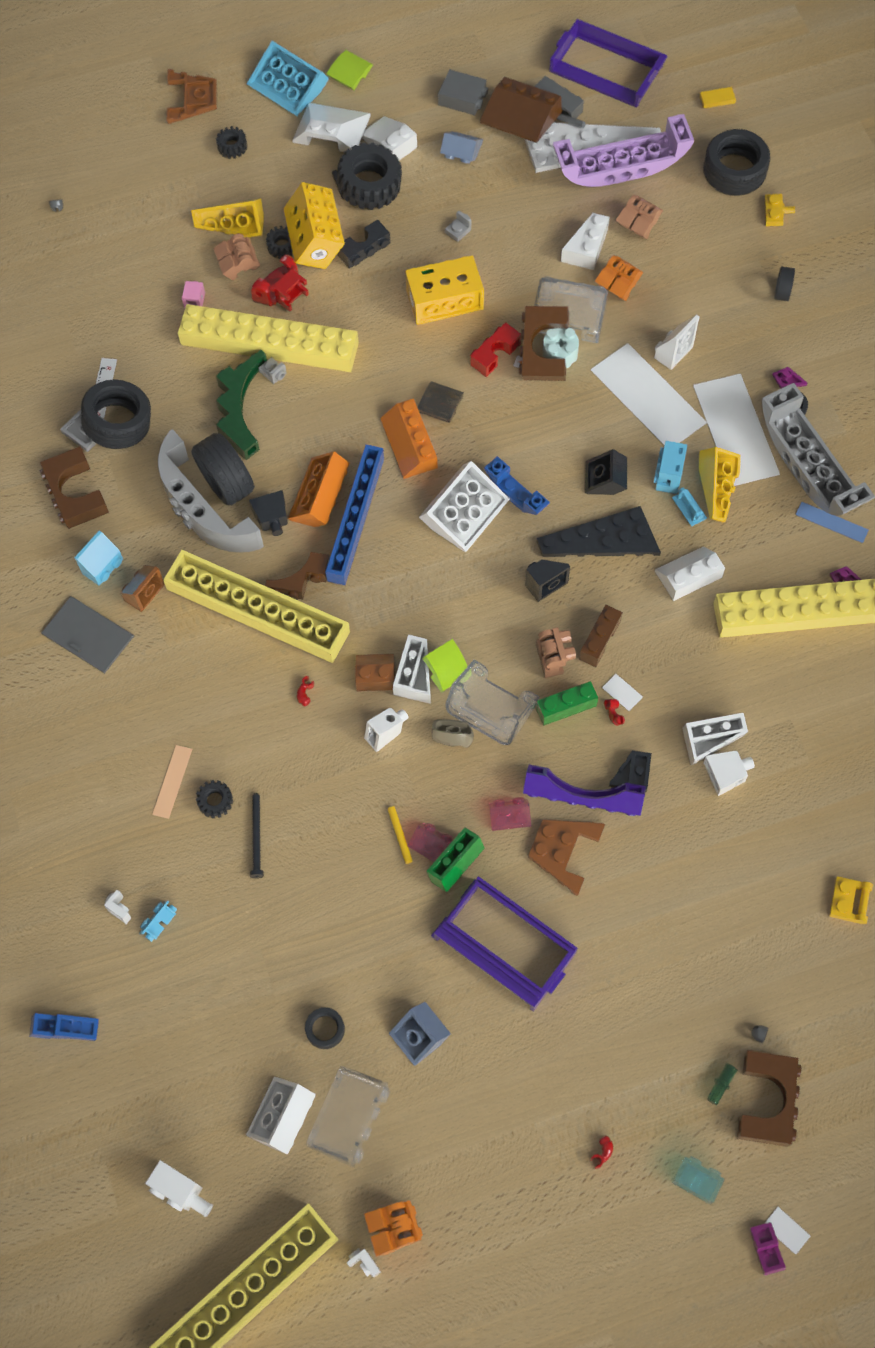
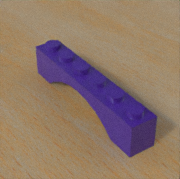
[523,764,646,816]

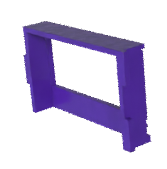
[549,19,668,108]
[431,876,578,1012]

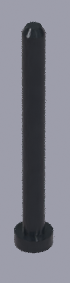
[250,793,264,879]

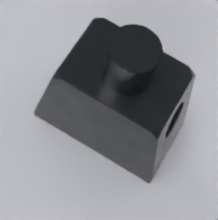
[249,490,288,536]

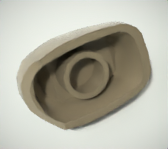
[432,719,474,748]

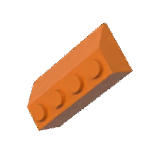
[380,398,438,479]
[288,451,350,527]

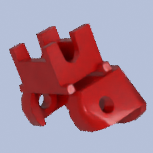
[251,255,309,312]

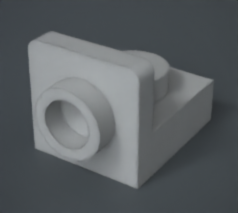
[445,211,471,242]
[259,357,287,384]

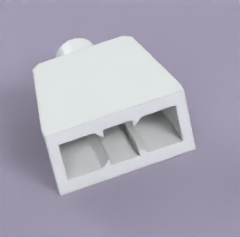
[364,708,408,752]
[704,751,755,796]

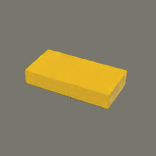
[699,87,736,109]

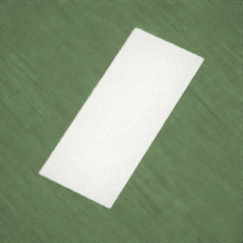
[591,343,707,445]
[693,374,780,486]

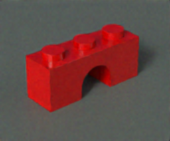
[470,322,521,377]

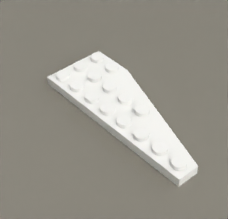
[524,123,661,173]

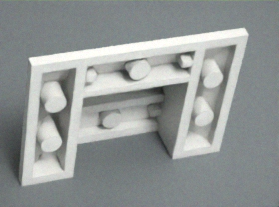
[293,103,371,152]

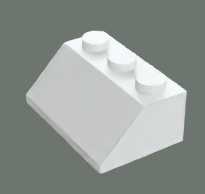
[655,546,725,601]
[246,1076,316,1154]

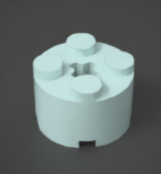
[543,328,579,368]

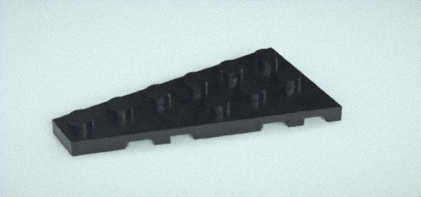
[537,506,661,557]

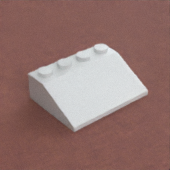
[419,461,509,552]

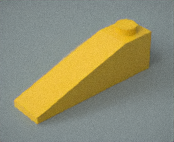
[191,198,264,237]
[699,447,741,523]

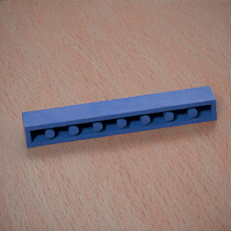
[326,444,384,585]

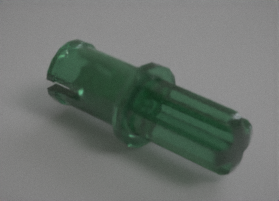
[707,1063,738,1105]

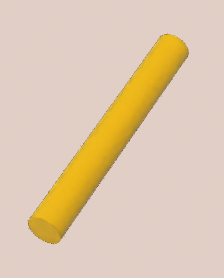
[387,806,413,864]

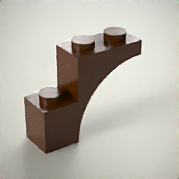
[265,552,330,600]

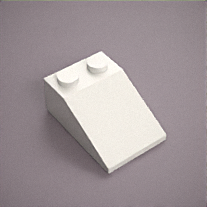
[362,116,417,161]
[655,315,699,370]

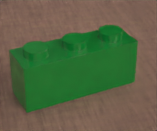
[536,681,598,726]
[426,827,485,893]

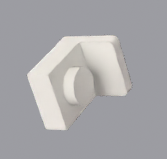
[104,890,131,924]
[347,1248,381,1277]

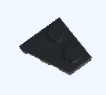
[609,750,652,792]

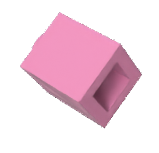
[182,281,205,308]

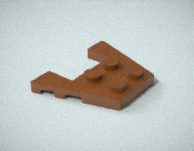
[167,69,217,124]
[528,820,605,896]

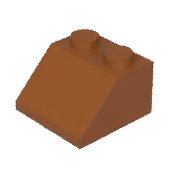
[121,565,165,612]
[355,654,395,691]

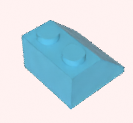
[74,531,123,586]

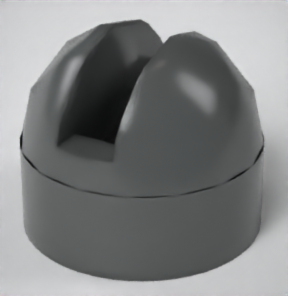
[49,199,63,212]
[751,1025,768,1043]

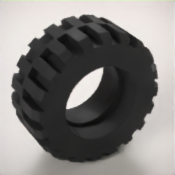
[337,142,402,210]

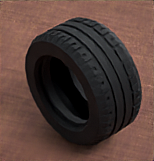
[703,129,771,196]
[81,379,151,449]
[191,433,255,505]

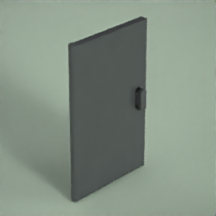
[42,596,134,674]

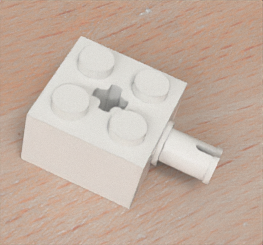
[145,1160,213,1217]

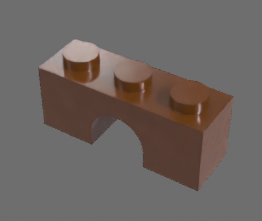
[579,605,623,668]

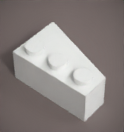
[561,213,609,270]
[393,635,431,704]
[682,713,748,765]

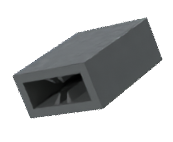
[438,69,488,115]

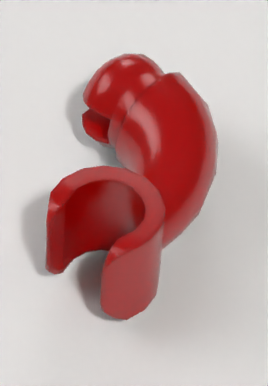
[296,676,315,707]
[604,699,625,726]
[590,1136,613,1169]

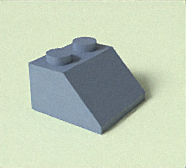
[440,131,483,163]
[389,1002,451,1066]

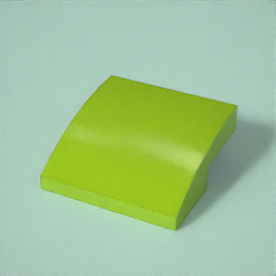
[326,50,373,90]
[422,639,470,693]

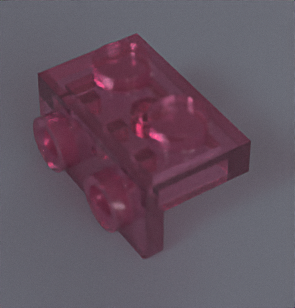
[488,797,532,831]
[407,822,453,862]

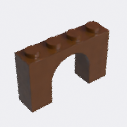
[519,306,569,381]
[39,446,109,529]
[737,1050,801,1147]

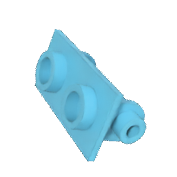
[672,487,707,527]
[139,901,177,942]

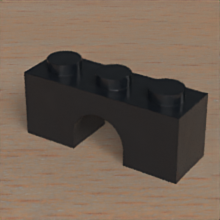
[337,219,391,269]

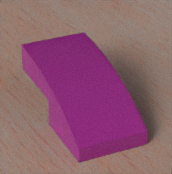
[750,1222,786,1276]

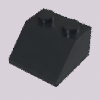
[585,449,627,495]
[525,559,570,602]

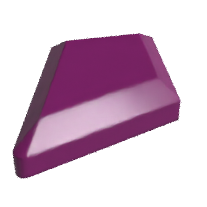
[772,367,808,389]
[829,566,862,583]

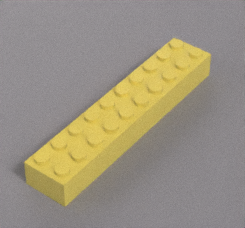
[178,304,359,372]
[164,550,350,663]
[714,579,875,637]
[149,1203,339,1348]

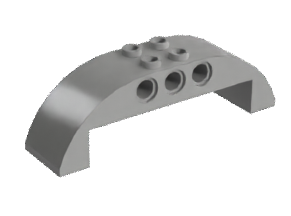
[762,383,875,516]
[158,429,264,553]

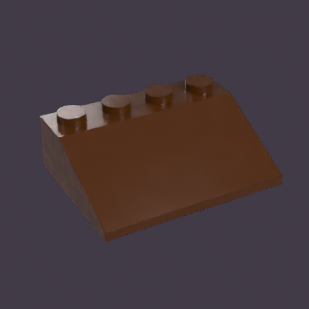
[480,77,562,143]

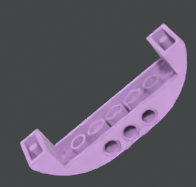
[553,114,694,187]

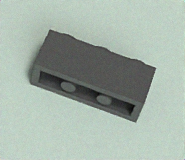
[534,76,584,118]

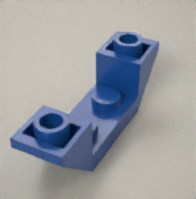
[484,456,550,515]

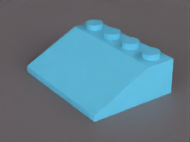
[247,41,329,116]

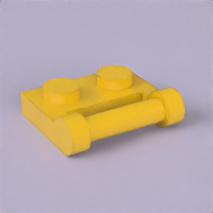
[829,876,873,924]

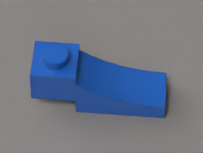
[29,1013,99,1041]

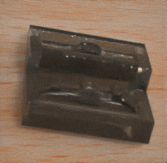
[417,381,464,423]

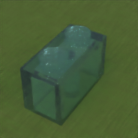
[672,1156,725,1205]

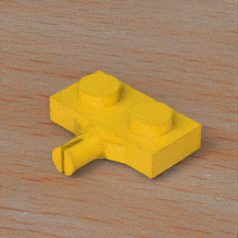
[765,194,795,226]

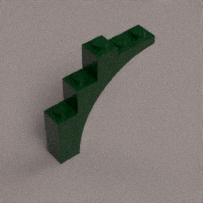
[216,350,267,460]

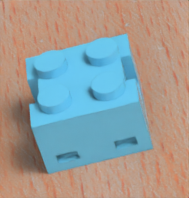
[653,441,687,494]

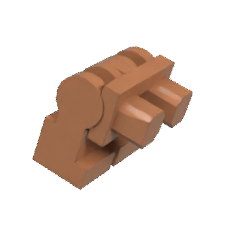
[616,194,663,240]
[214,234,260,280]
[536,627,576,678]

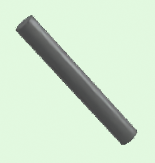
[557,114,585,128]

